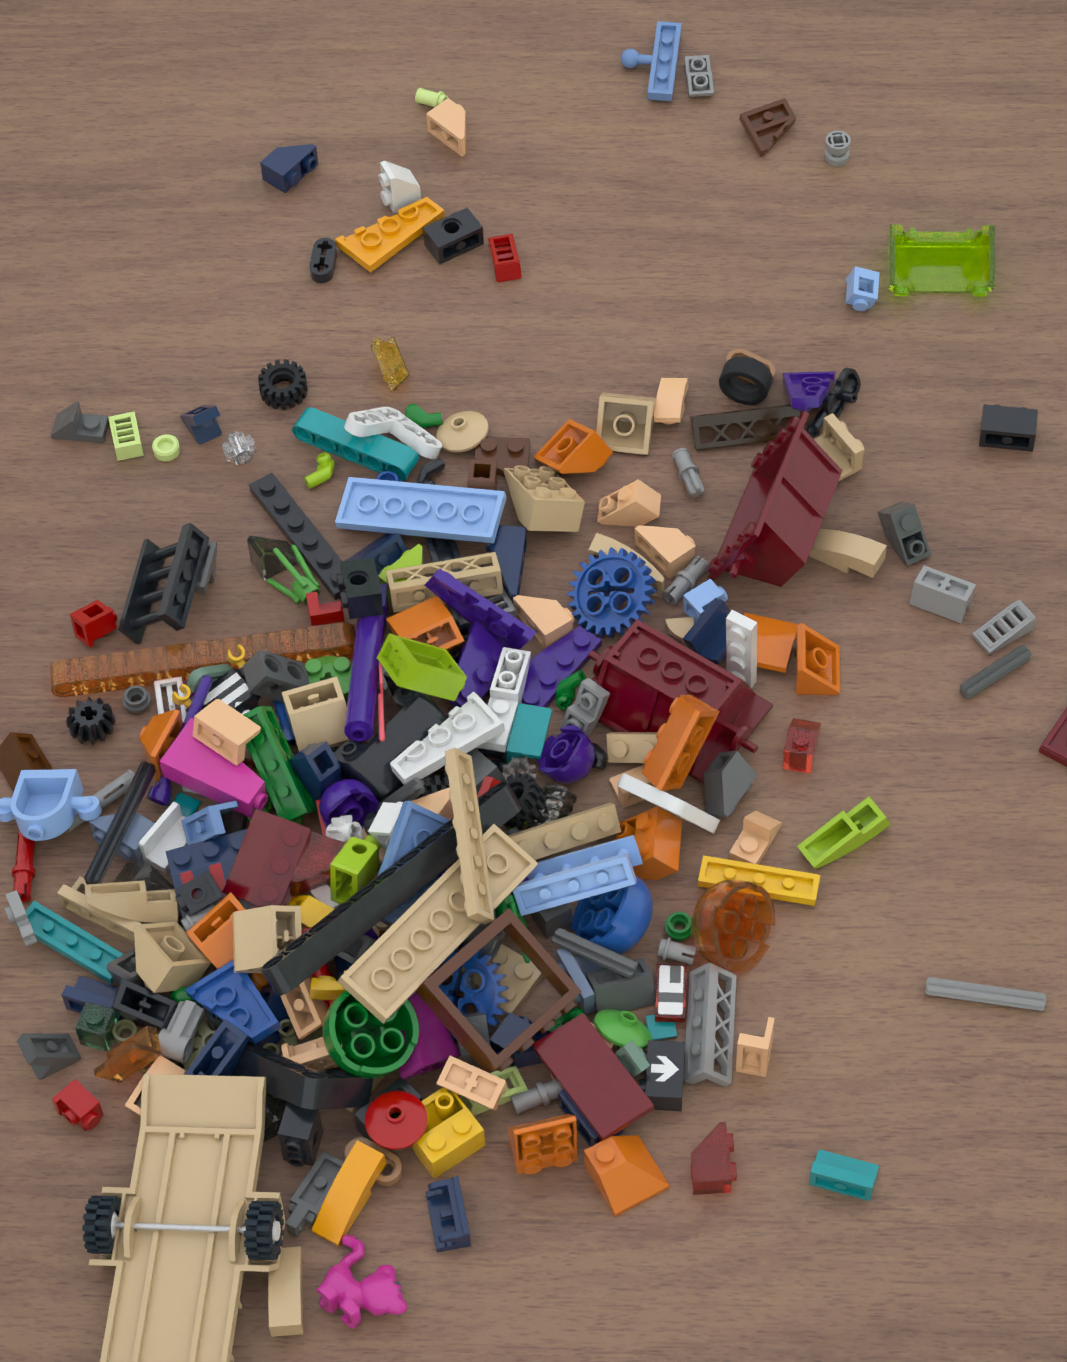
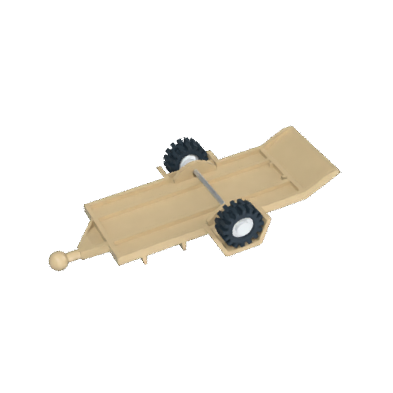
[82,1074,285,1362]

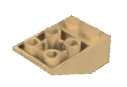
[504,465,585,532]

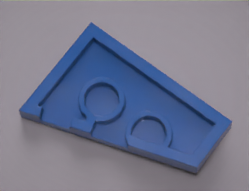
[185,960,281,1044]

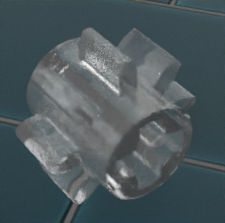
[222,431,257,465]
[502,757,537,781]

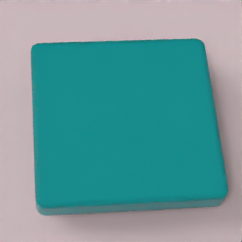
[168,792,201,817]
[646,1014,677,1040]

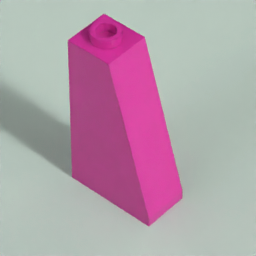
[160,718,268,819]

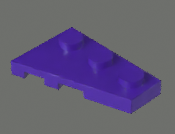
[782,371,836,411]
[448,620,503,708]

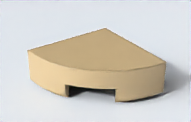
[665,617,694,645]

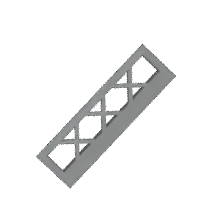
[683,962,737,1087]

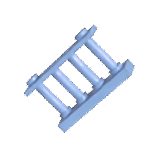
[513,835,643,916]

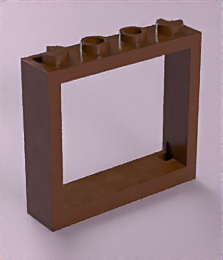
[415,908,582,1073]

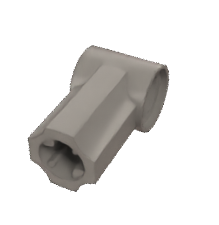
[154,1000,205,1064]

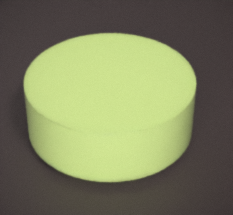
[152,434,180,461]

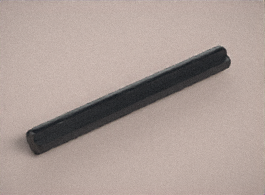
[84,761,156,885]

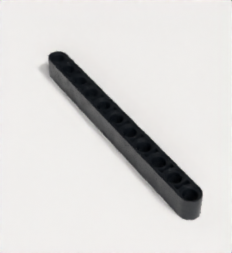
[261,781,522,996]

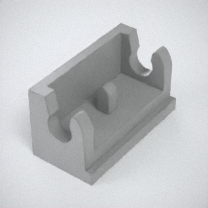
[909,565,976,624]

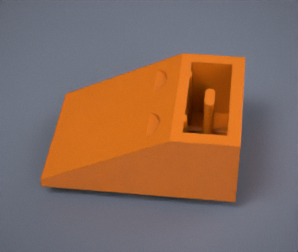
[507,1114,578,1174]

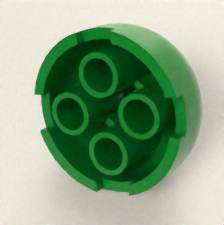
[323,990,419,1078]

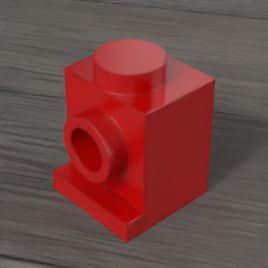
[70,600,117,648]
[52,1079,104,1131]

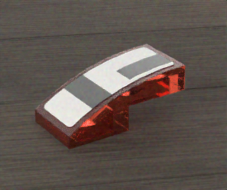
[655,963,687,1023]

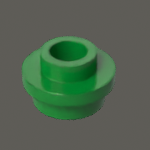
[664,912,694,941]

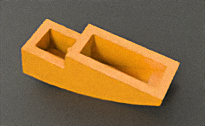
[311,1140,387,1247]

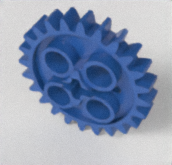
[567,547,657,638]
[433,945,509,1043]

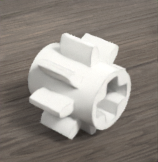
[326,815,363,852]

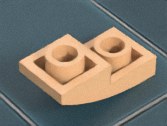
[654,378,688,425]

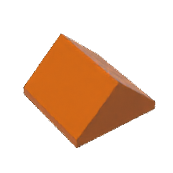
[796,623,840,695]

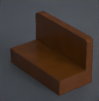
[0,732,53,792]

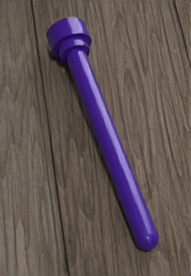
[147,675,212,806]

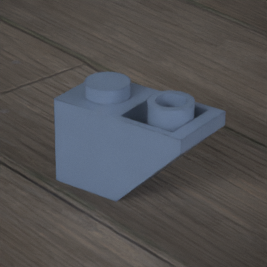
[89,812,155,864]

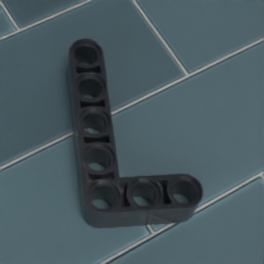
[232,1041,374,1110]

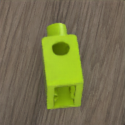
[330,835,381,904]

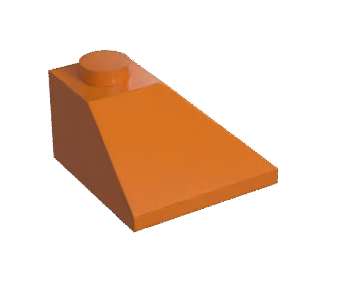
[533,419,613,474]
[139,709,183,782]
[584,1135,670,1217]

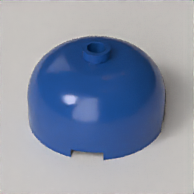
[570,875,653,955]

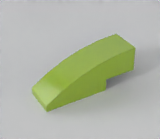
[797,796,891,869]

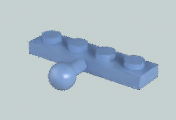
[621,21,682,101]

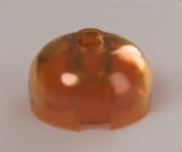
[691,879,775,972]

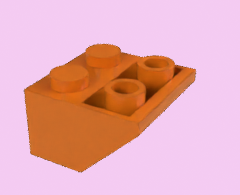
[386,596,464,652]
[615,806,682,880]
[186,892,247,969]

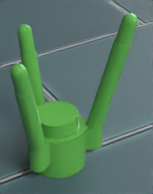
[267,545,321,605]

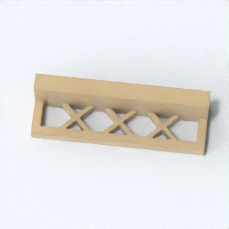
[386,552,503,613]
[57,876,151,945]

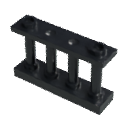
[118,523,209,644]

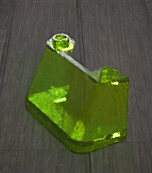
[887,224,995,297]

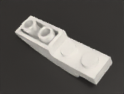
[477,647,531,752]

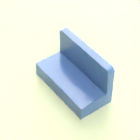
[181,801,239,845]

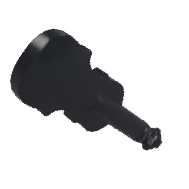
[807,368,861,439]

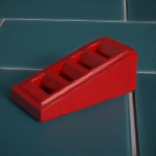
[488,234,522,282]

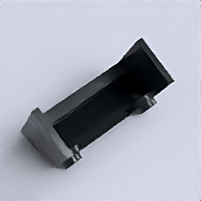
[333,671,448,803]

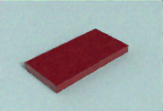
[532,1013,654,1141]

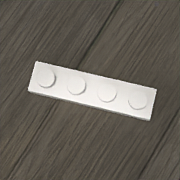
[726,610,757,689]

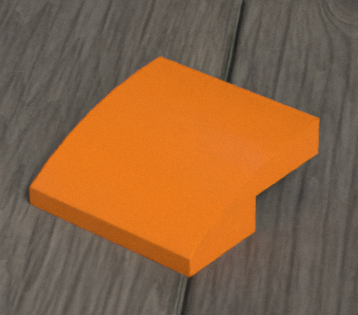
[744,613,798,673]

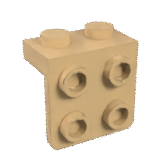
[814,413,865,482]

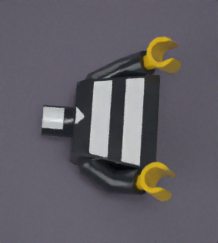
[172,644,261,715]

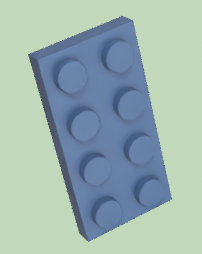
[378,801,449,925]

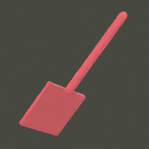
[378,662,385,742]

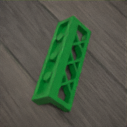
[243,706,318,821]

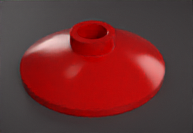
[365,1091,428,1150]

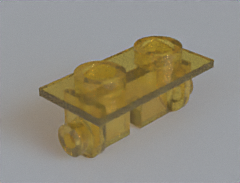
[370,336,410,392]

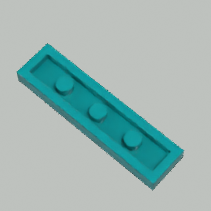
[16,901,123,985]

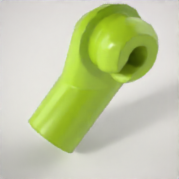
[304,452,335,489]

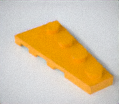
[335,197,445,273]

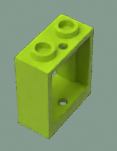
[377,633,467,701]

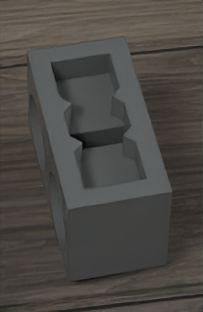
[243,649,310,703]

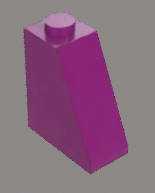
[399,992,460,1080]

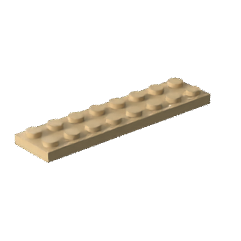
[338,824,538,1024]

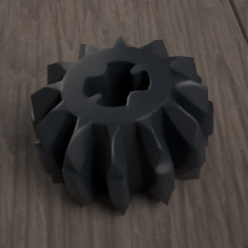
[66,696,116,746]

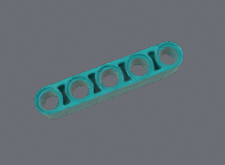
[292,407,419,481]

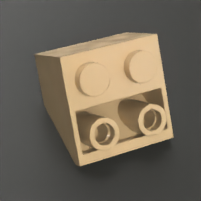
[282,676,353,752]
[232,905,302,973]

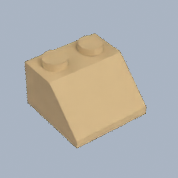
[596,392,656,455]
[134,921,211,993]

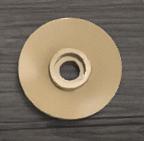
[436,411,489,453]

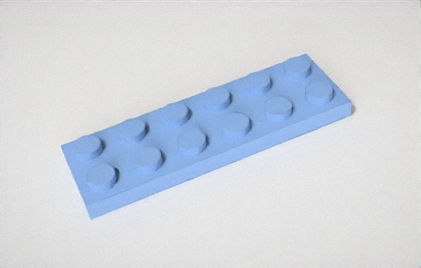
[335,477,507,544]

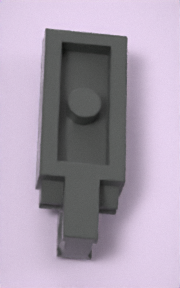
[285,1151,344,1237]

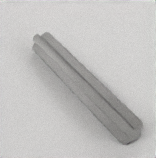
[925,977,1047,1011]

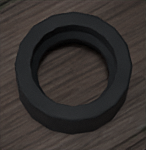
[719,356,772,405]

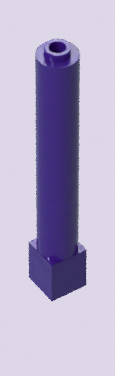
[344,584,389,742]

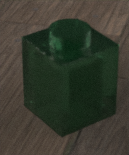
[75,1002,118,1052]

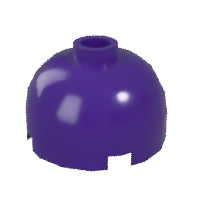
[537,725,595,784]
[319,779,379,829]

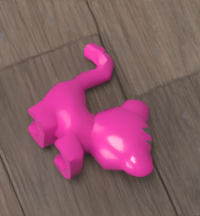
[316,1234,408,1329]

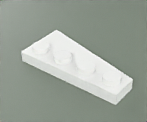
[390,691,505,785]

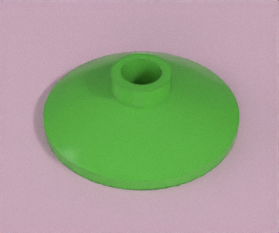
[594,1009,652,1049]

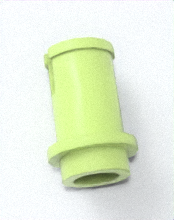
[415,88,448,108]

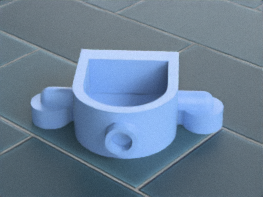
[0,769,102,841]

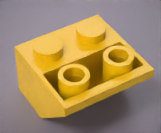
[397,1088,485,1179]

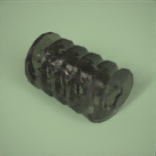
[524,783,577,830]

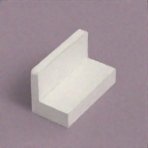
[139,802,187,874]

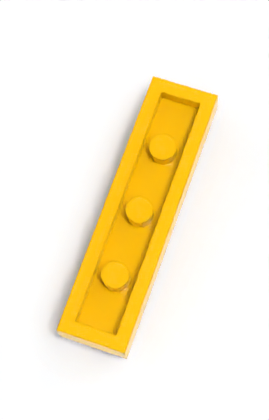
[698,855,820,906]

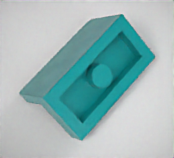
[506,703,552,768]
[809,1150,879,1201]

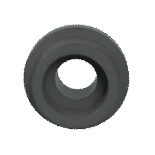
[122,685,151,713]

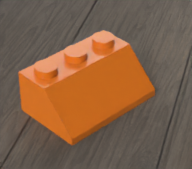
[642,695,720,791]

